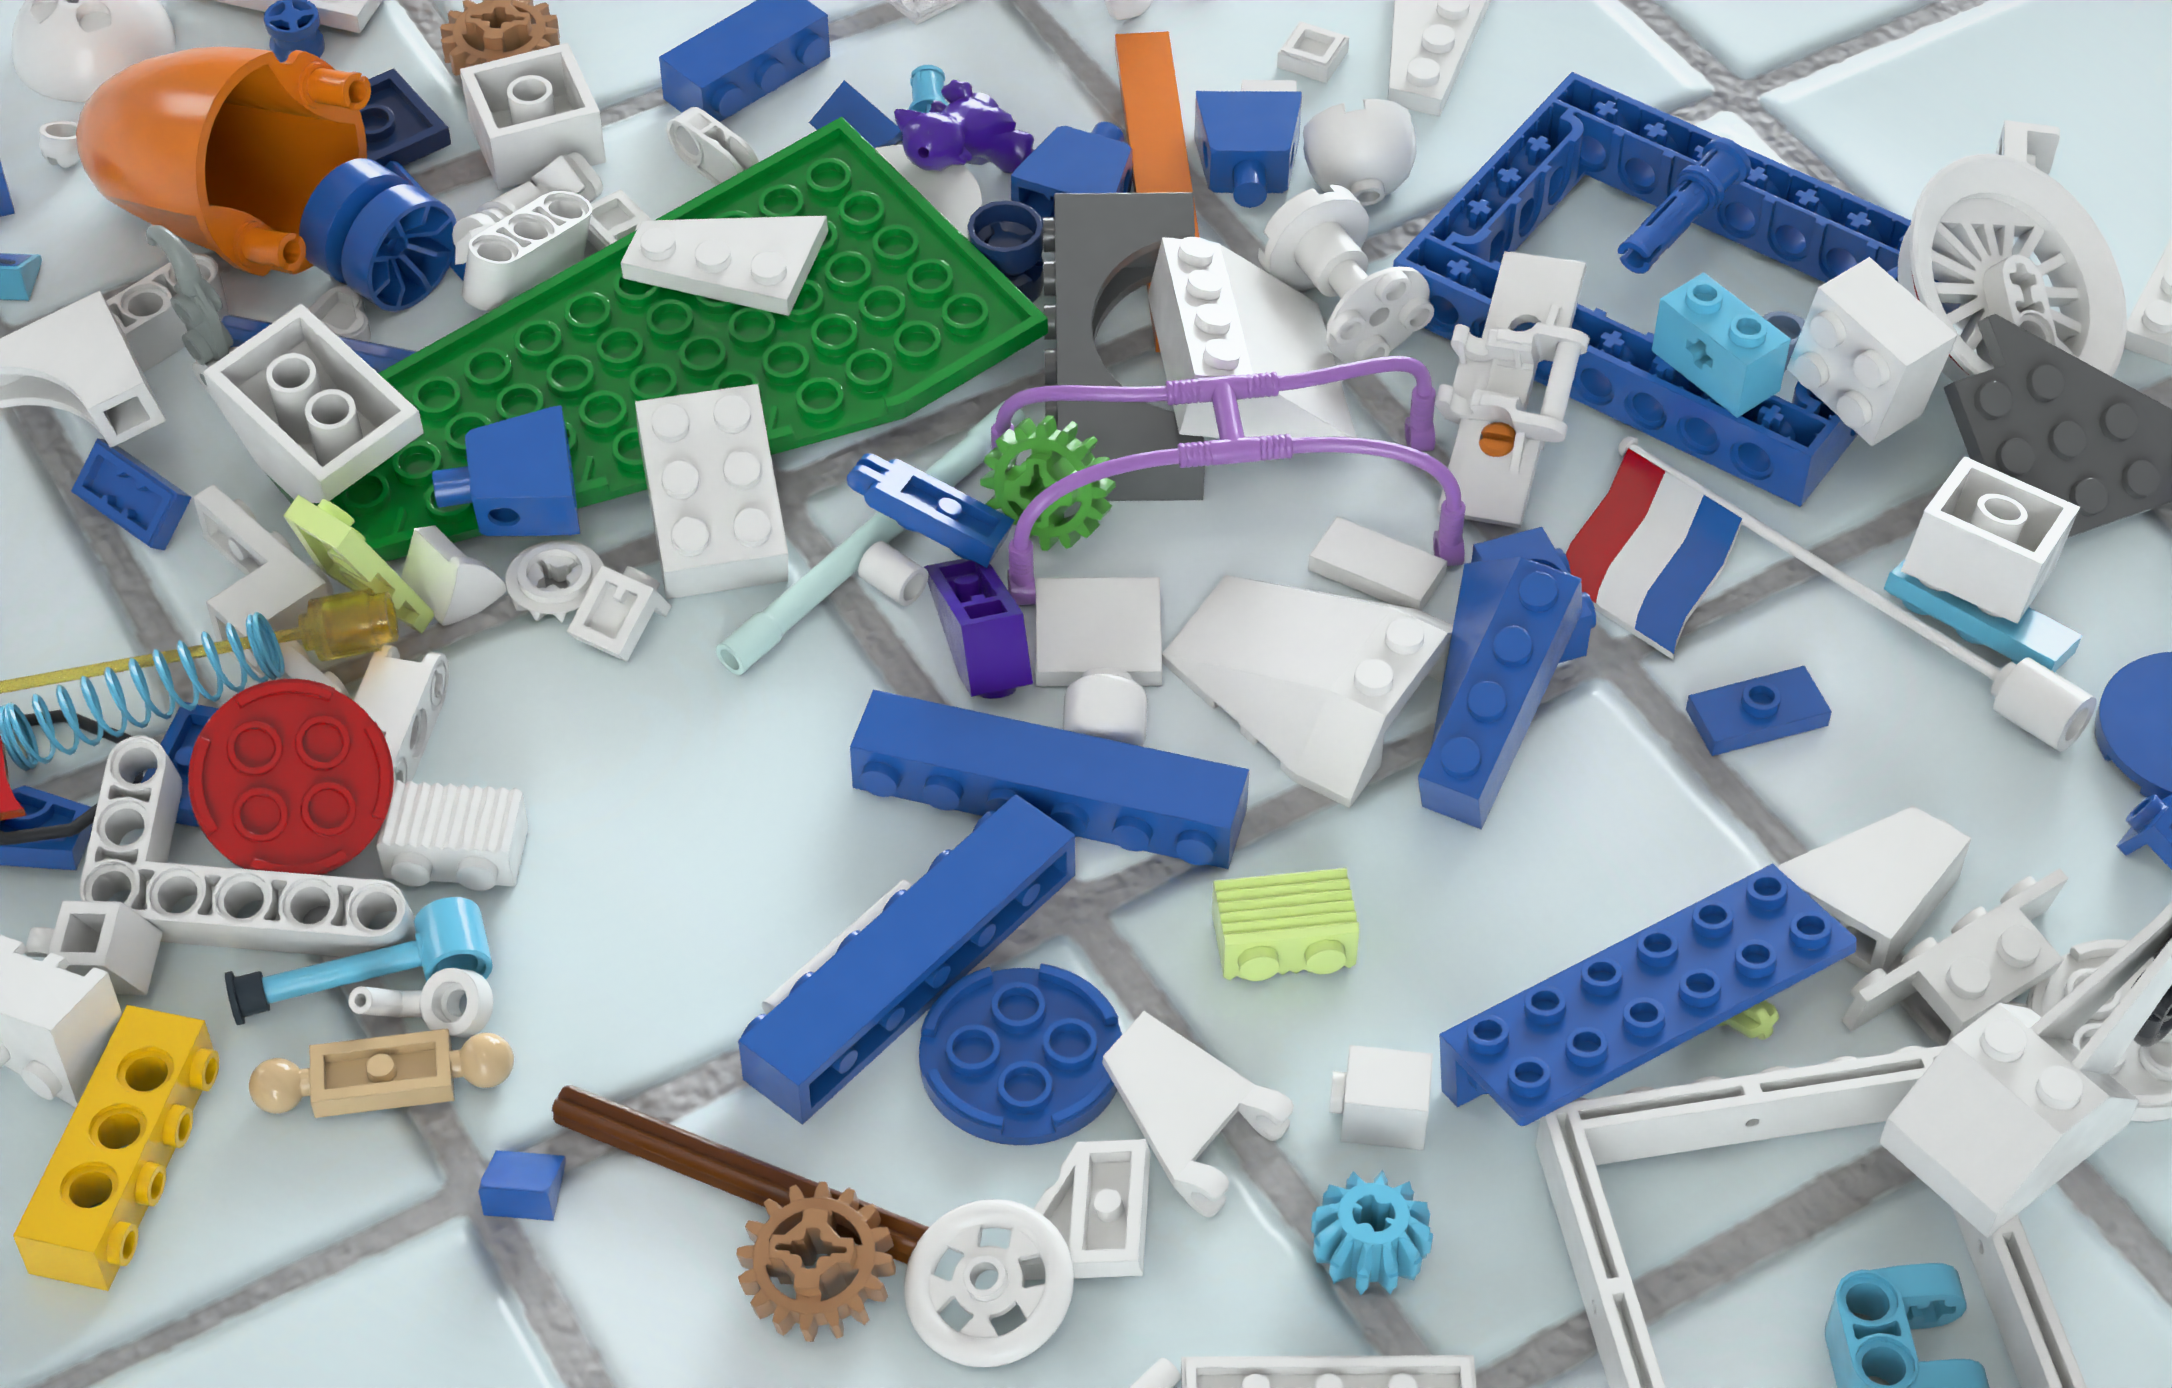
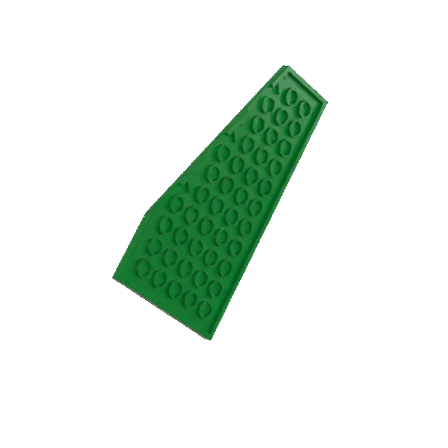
[267,116,1048,562]

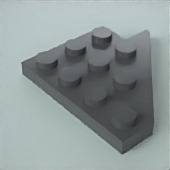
[1943,314,2172,538]

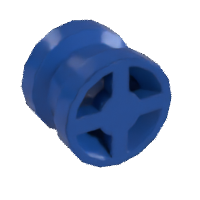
[264,0,325,62]

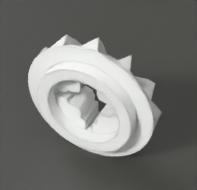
[505,540,604,622]

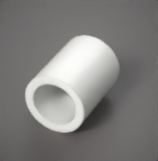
[858,541,928,606]

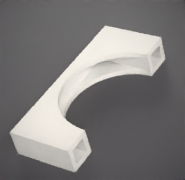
[0,290,166,448]

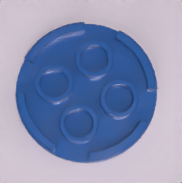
[2095,652,2172,800]
[919,963,1122,1145]

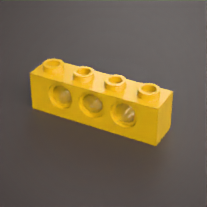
[13,1005,219,1291]

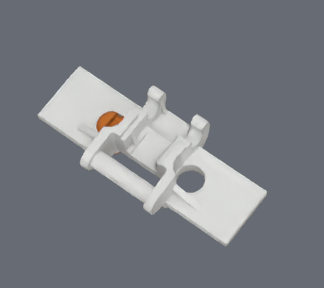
[1435,251,1590,528]

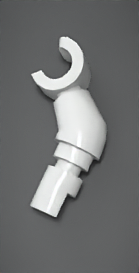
[452,152,603,265]

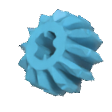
[1311,1170,1433,1296]

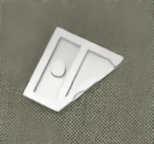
[1020,1139,1151,1280]

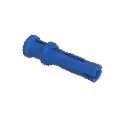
[1618,137,1751,274]

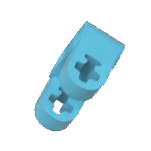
[1825,1263,1990,1388]

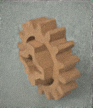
[440,0,560,76]
[736,1182,896,1342]

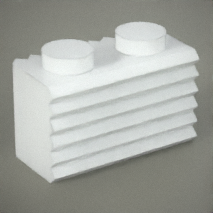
[376,780,528,891]

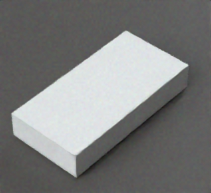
[1308,516,1447,611]

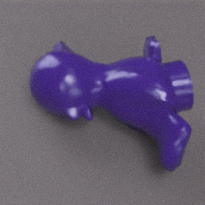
[894,79,1034,173]

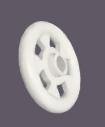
[904,1199,1074,1367]

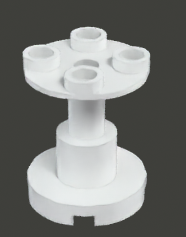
[1258,185,1434,363]

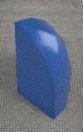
[808,80,902,148]

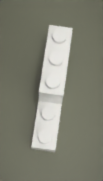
[193,484,350,698]

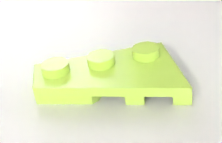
[283,495,434,634]

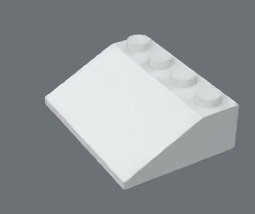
[1148,237,1357,438]

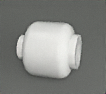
[1063,667,1147,746]

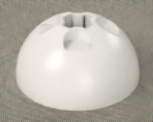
[11,0,176,102]

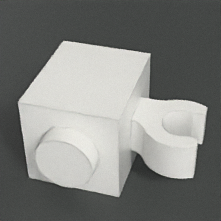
[24,900,163,995]

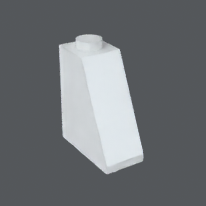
[1778,806,1971,973]

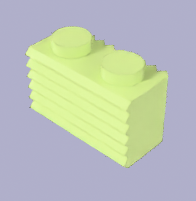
[1212,868,1359,981]

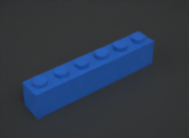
[850,689,1249,869]
[738,794,1075,1125]

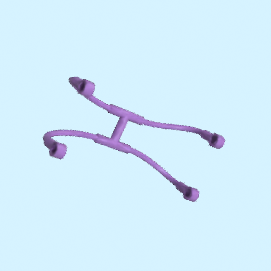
[990,356,1466,606]

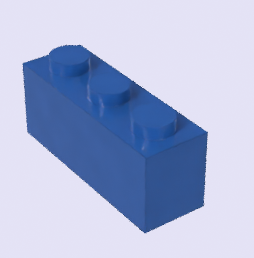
[659,0,830,122]

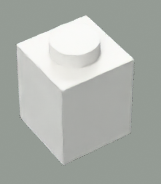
[1329,1045,1433,1150]

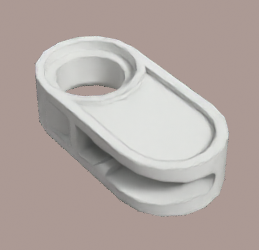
[666,107,759,185]

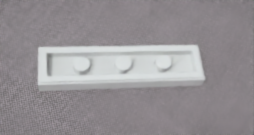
[1181,1355,1476,1388]

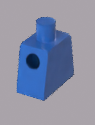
[1194,91,1302,208]
[1011,122,1133,224]
[432,405,581,536]

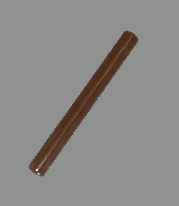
[551,1085,929,1264]

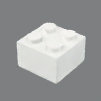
[460,43,606,190]
[1786,257,1957,446]
[1901,456,2080,624]

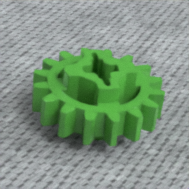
[980,415,1116,551]

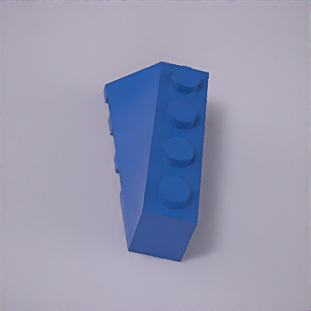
[1418,557,1582,830]

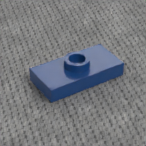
[71,438,192,551]
[1686,665,1832,756]

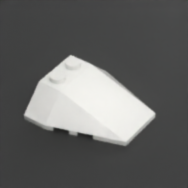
[1162,575,1453,808]

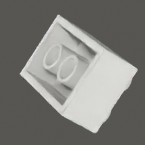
[635,384,789,600]

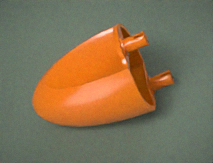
[76,47,371,277]

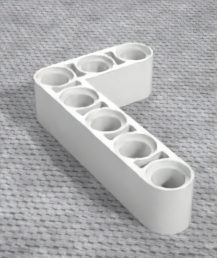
[80,736,416,957]

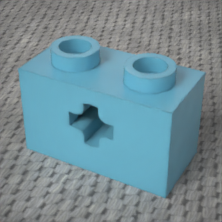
[1652,272,1791,418]

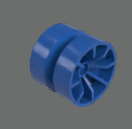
[299,158,457,312]

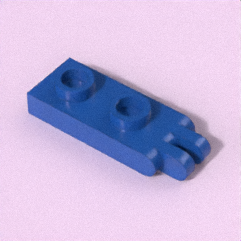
[847,453,1015,568]

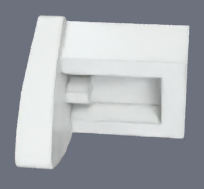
[401,526,507,626]

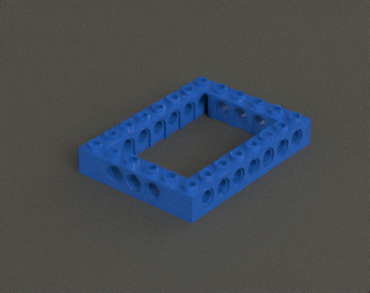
[1393,72,1961,507]

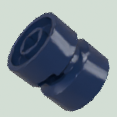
[967,200,1044,303]

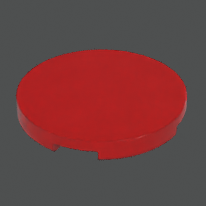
[188,679,394,875]

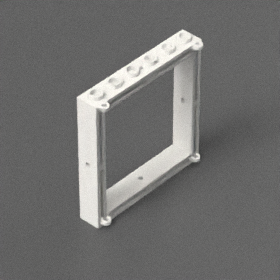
[1535,1045,2087,1388]

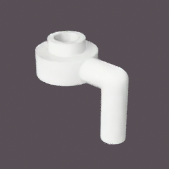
[349,968,493,1038]

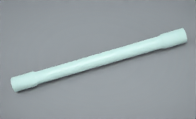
[716,401,1026,675]

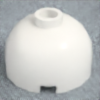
[1303,99,1416,206]

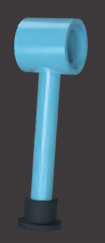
[225,897,493,1025]

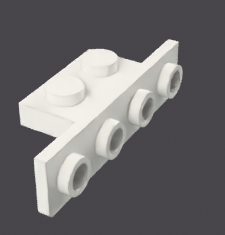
[1842,868,2068,1035]

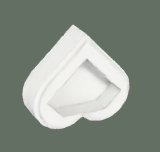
[308,286,371,342]

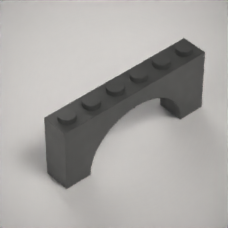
[1043,192,1205,501]

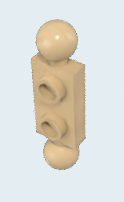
[249,1029,514,1118]

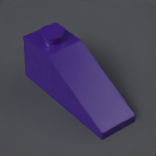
[924,558,1033,699]

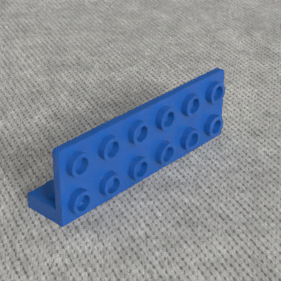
[1439,863,1857,1126]

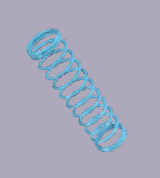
[0,612,285,771]

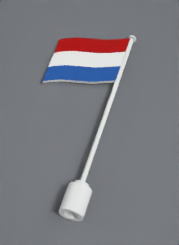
[1565,436,2096,752]

